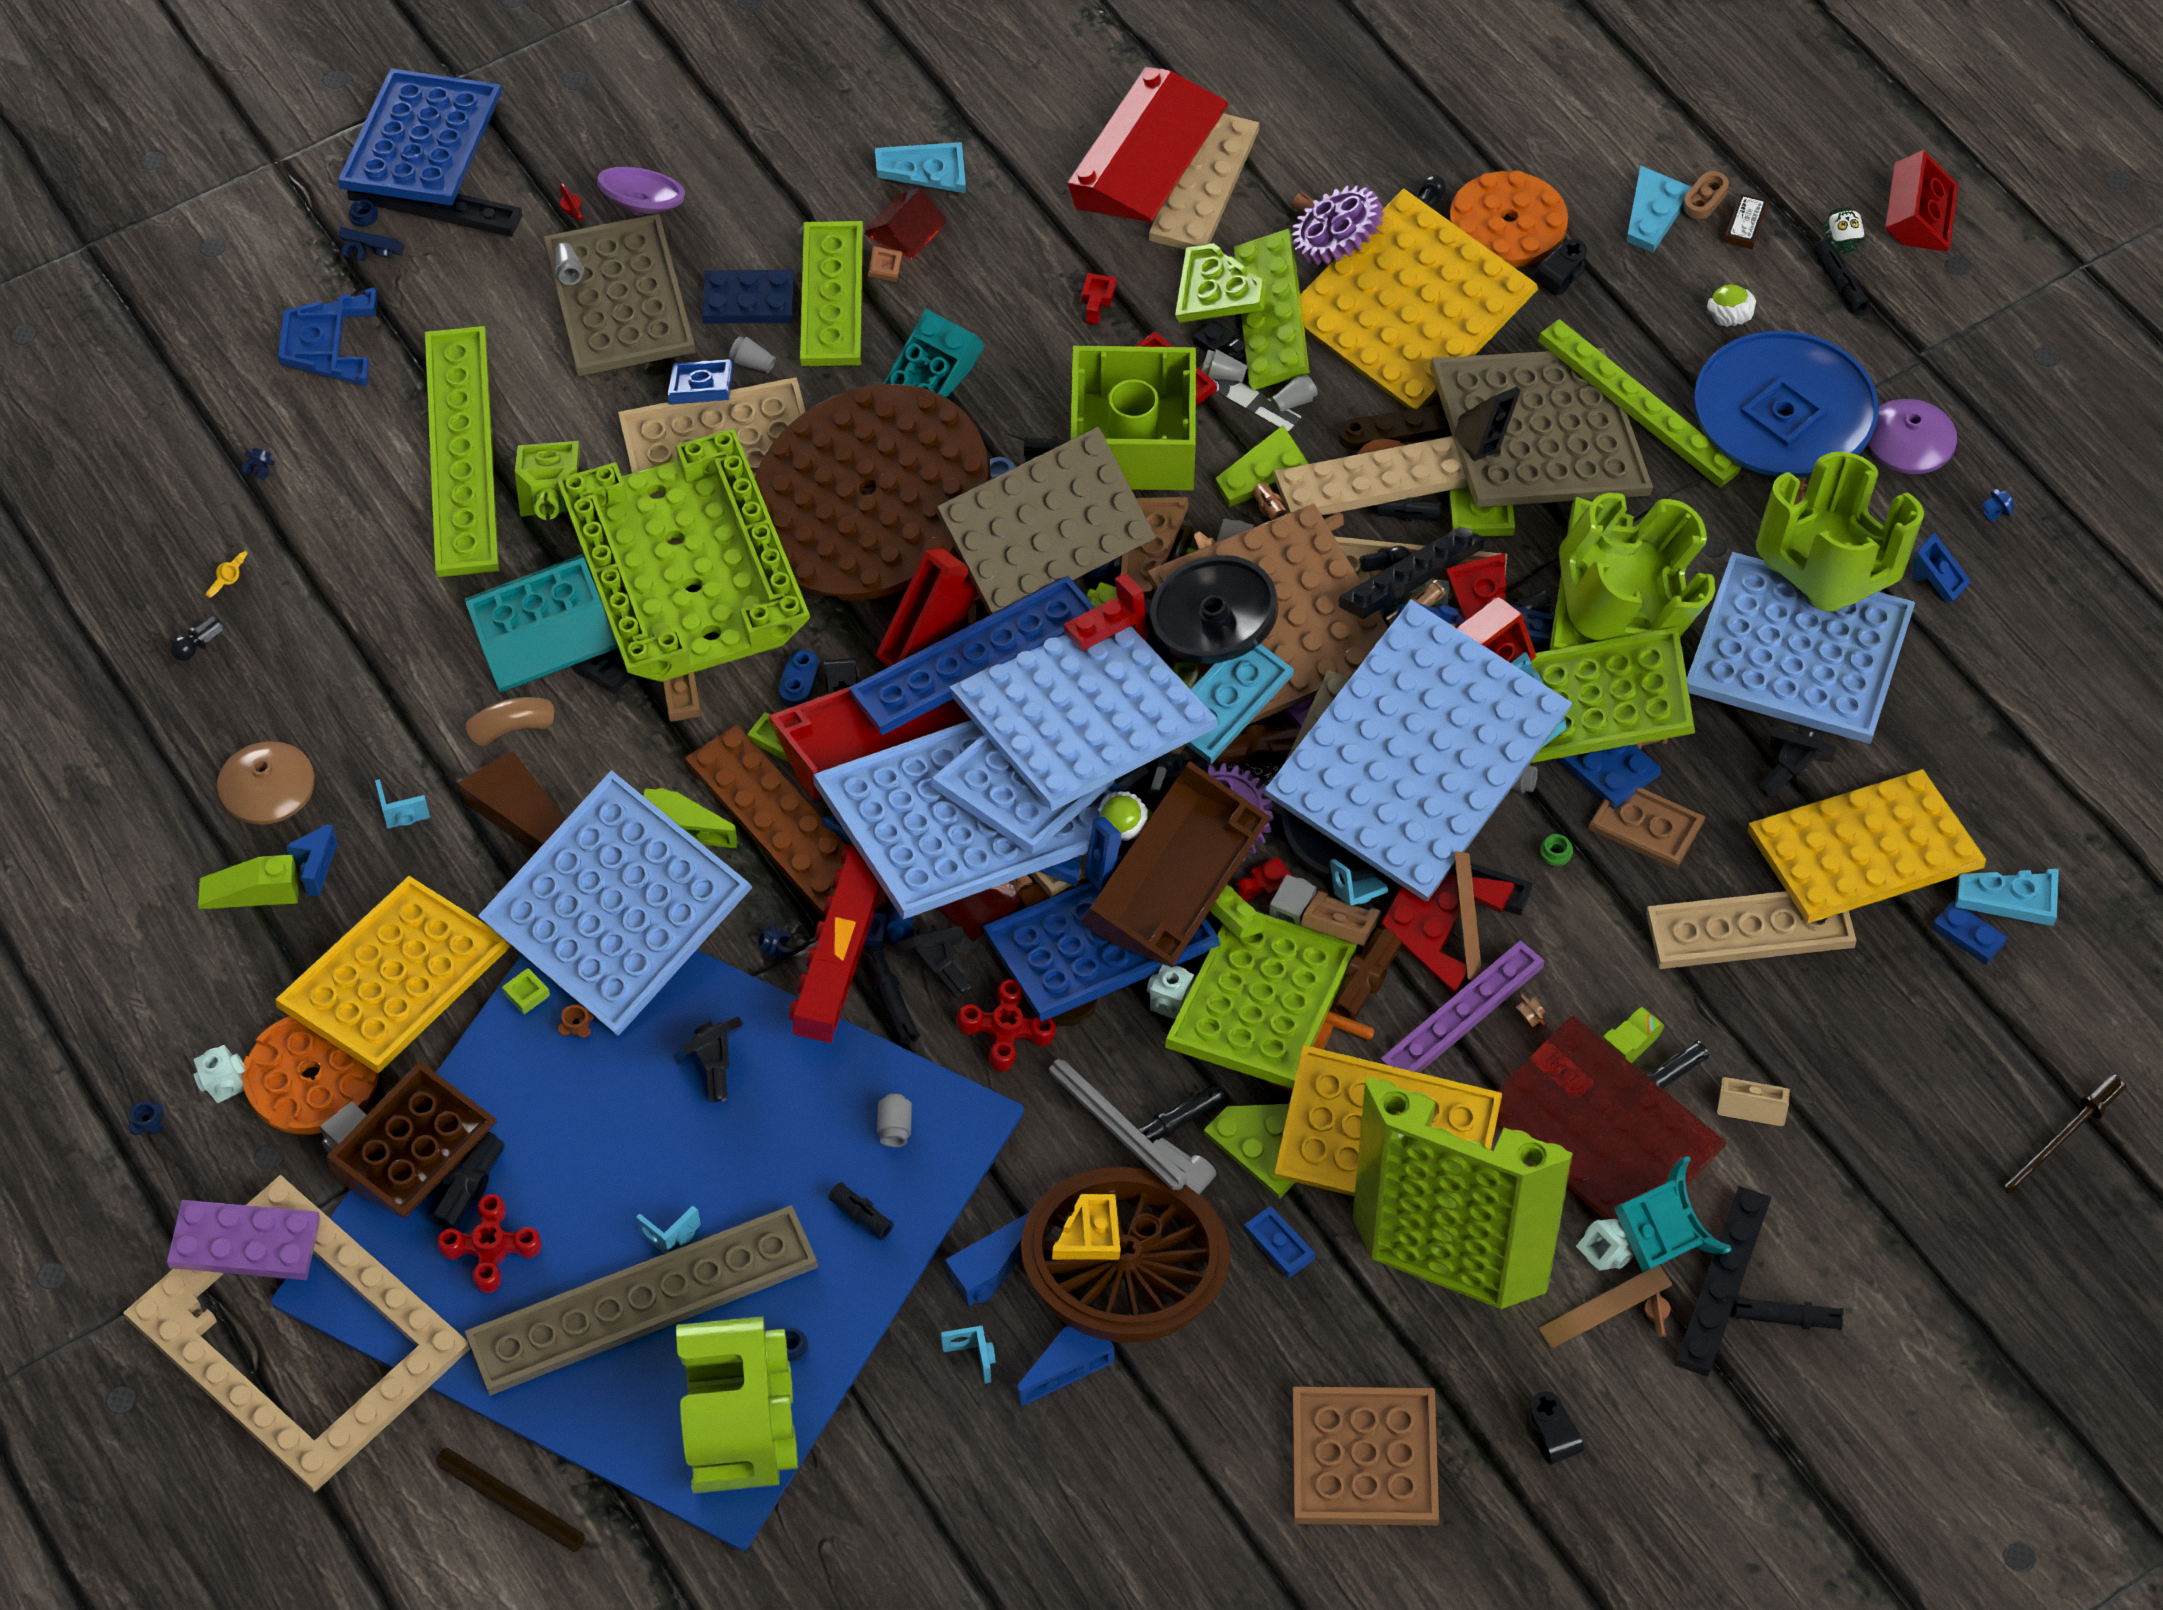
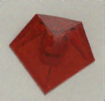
[937,881,1022,942]

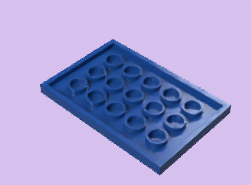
[338,68,502,205]
[983,882,1220,1022]

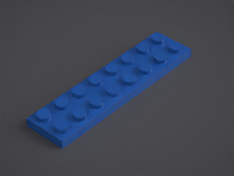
[849,576,1096,735]

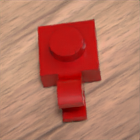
[1081,273,1117,325]
[1236,857,1293,903]

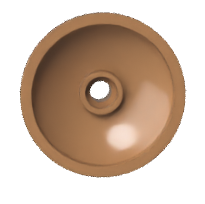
[217,741,315,825]

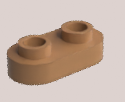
[1683,171,1729,219]

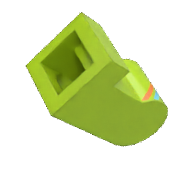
[1600,1007,1664,1072]

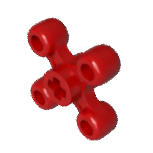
[956,979,1056,1072]
[437,1194,542,1294]

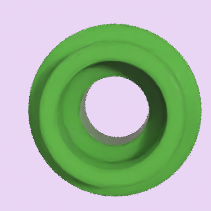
[1540,834,1573,866]

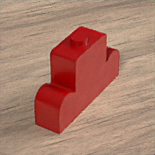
[875,548,977,667]

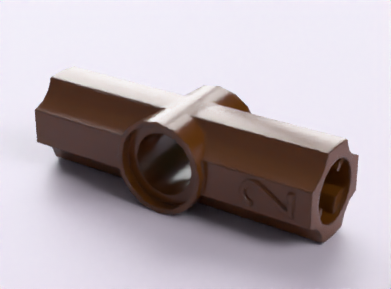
[1211,725,1302,767]
[1330,928,1402,1020]

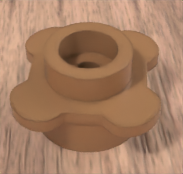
[1515,994,1546,1028]

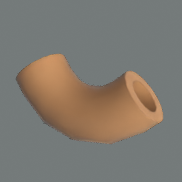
[465,697,555,746]

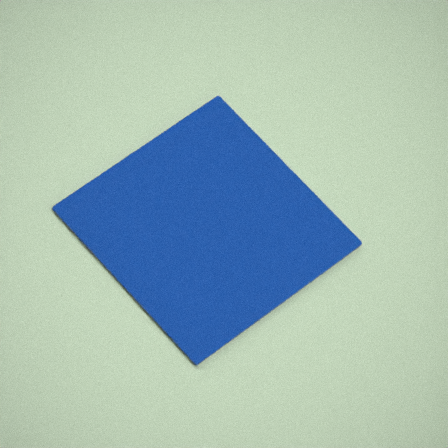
[271,950,1024,1551]

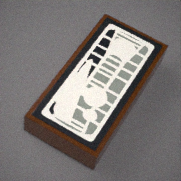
[1724,193,1769,249]

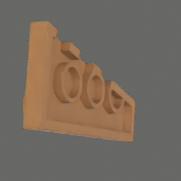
[1121,497,1189,600]

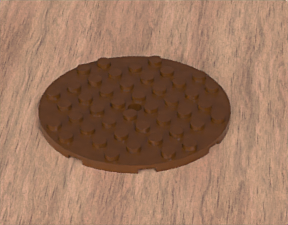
[755,384,991,601]

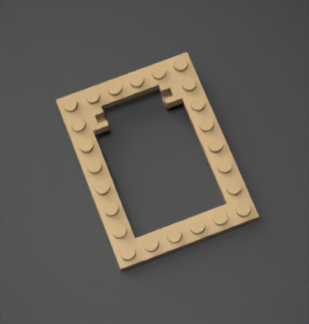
[123,1175,471,1493]

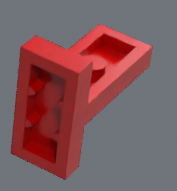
[1064,573,1147,651]

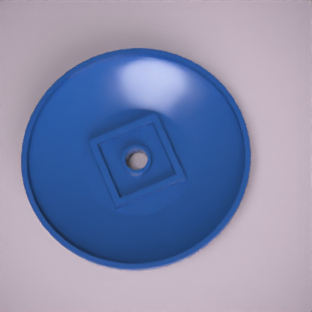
[1694,331,1879,478]

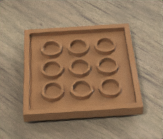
[1293,1387,1439,1526]

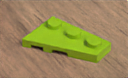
[1215,425,1308,507]

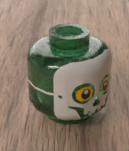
[1824,207,1865,254]

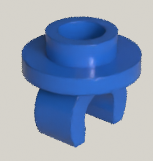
[1982,489,2014,522]

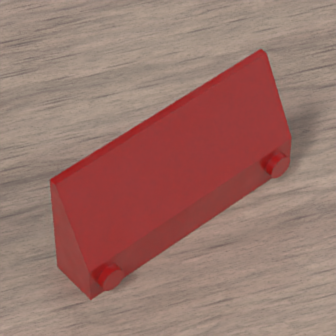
[1067,67,1228,223]
[769,686,972,800]

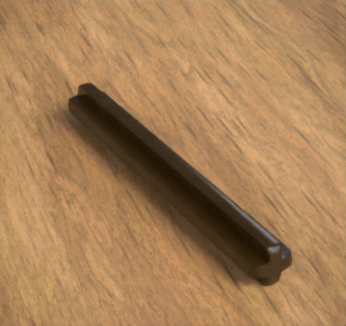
[435,1448,585,1552]

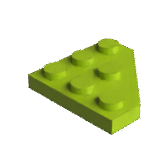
[1175,243,1267,323]
[1204,1104,1296,1199]

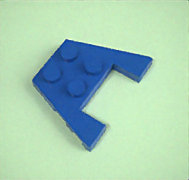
[278,288,377,386]

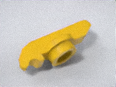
[205,551,247,598]

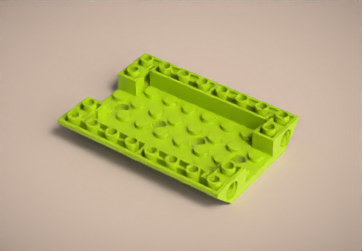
[557,428,810,682]
[1352,1076,1573,1309]

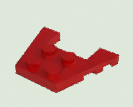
[1382,874,1514,995]

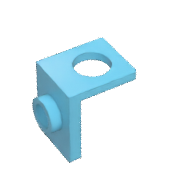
[375,779,430,829]
[1330,859,1388,906]
[636,1206,701,1254]
[941,1325,996,1384]

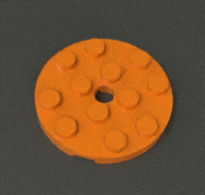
[1450,171,1568,268]
[242,1016,379,1135]

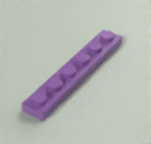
[1380,940,1544,1073]

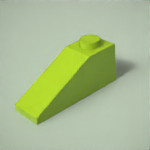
[643,788,738,849]
[198,855,299,909]

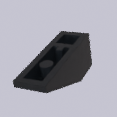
[1454,387,1521,461]

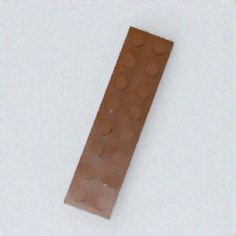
[685,725,888,920]

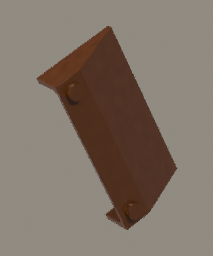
[1080,761,1270,968]

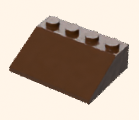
[326,1061,497,1219]

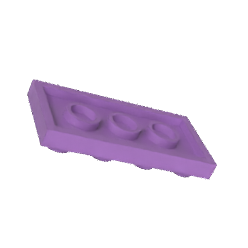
[167,1200,321,1280]

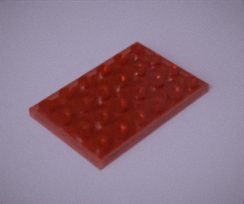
[1496,1015,1726,1220]

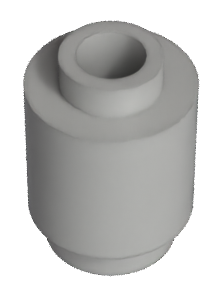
[877,1094,912,1147]

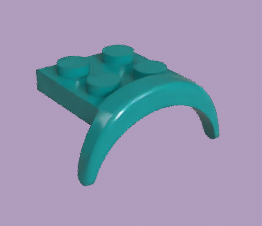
[1614,1156,1732,1272]

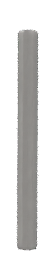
[1049,1059,1187,1191]

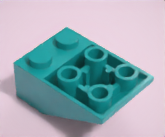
[883,309,986,398]

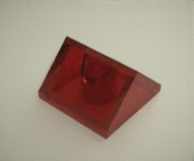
[864,187,946,259]

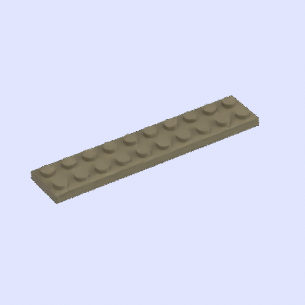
[465,1205,818,1396]

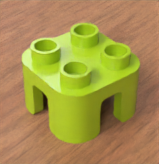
[1755,452,1924,611]
[1559,493,1715,641]
[676,1316,798,1494]

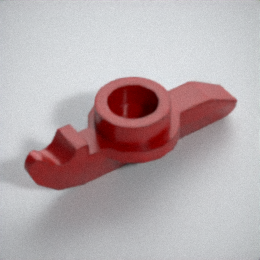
[560,183,584,221]

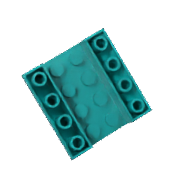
[465,554,618,693]

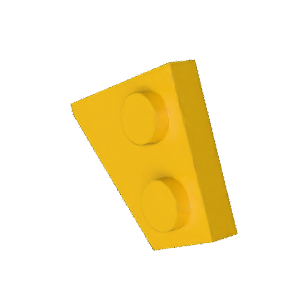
[1052,1194,1121,1260]

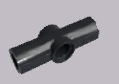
[427,1132,505,1230]

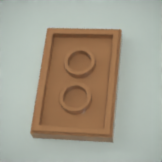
[1588,787,1705,869]

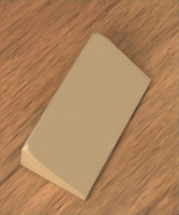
[1717,1077,1790,1126]

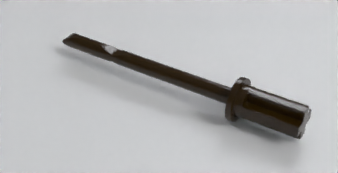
[2005,1074,2127,1194]

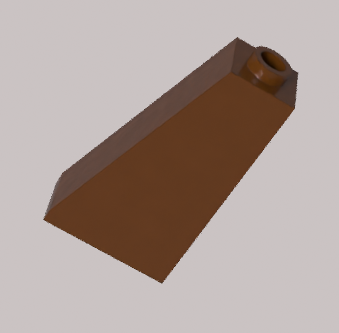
[458,751,566,853]

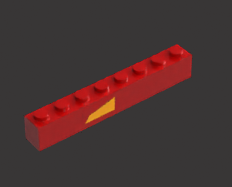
[788,842,883,1044]

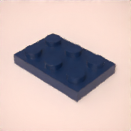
[702,270,795,324]

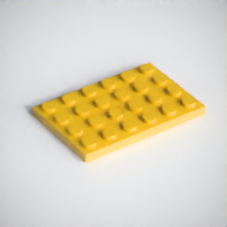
[1748,769,1986,923]
[275,876,510,1074]
[1273,1045,1502,1196]

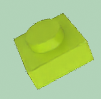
[502,968,550,1015]

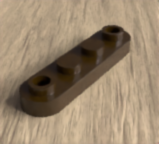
[1339,404,1452,450]

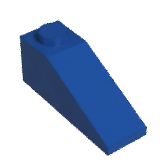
[945,1212,1030,1307]
[1017,1325,1114,1407]

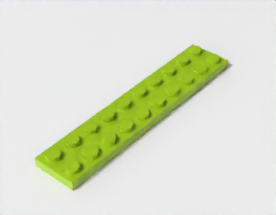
[425,326,499,577]

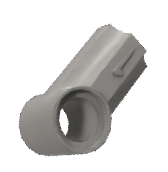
[1153,1138,1216,1195]

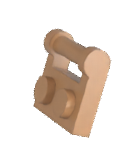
[1301,891,1381,946]

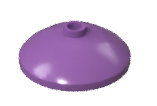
[597,167,685,216]
[1867,399,1957,474]

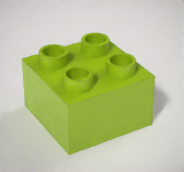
[1071,346,1196,490]

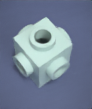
[1147,964,1194,1019]
[194,1045,246,1103]
[1576,1219,1633,1271]

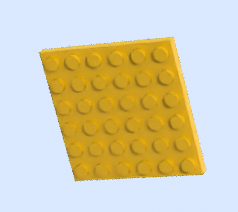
[1300,188,1538,410]

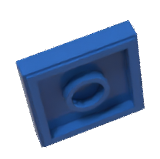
[668,359,734,404]

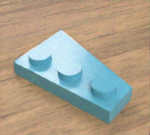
[1955,869,2059,926]

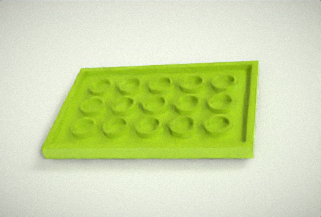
[1531,627,1695,763]
[1165,912,1357,1089]

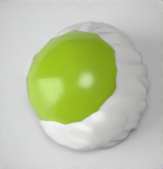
[1707,284,1756,327]
[1099,791,1148,842]

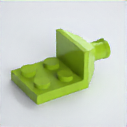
[515,441,580,520]

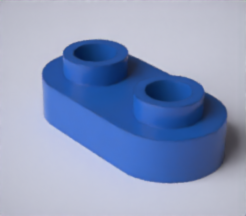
[779,650,820,708]

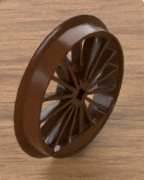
[1021,1167,1230,1343]

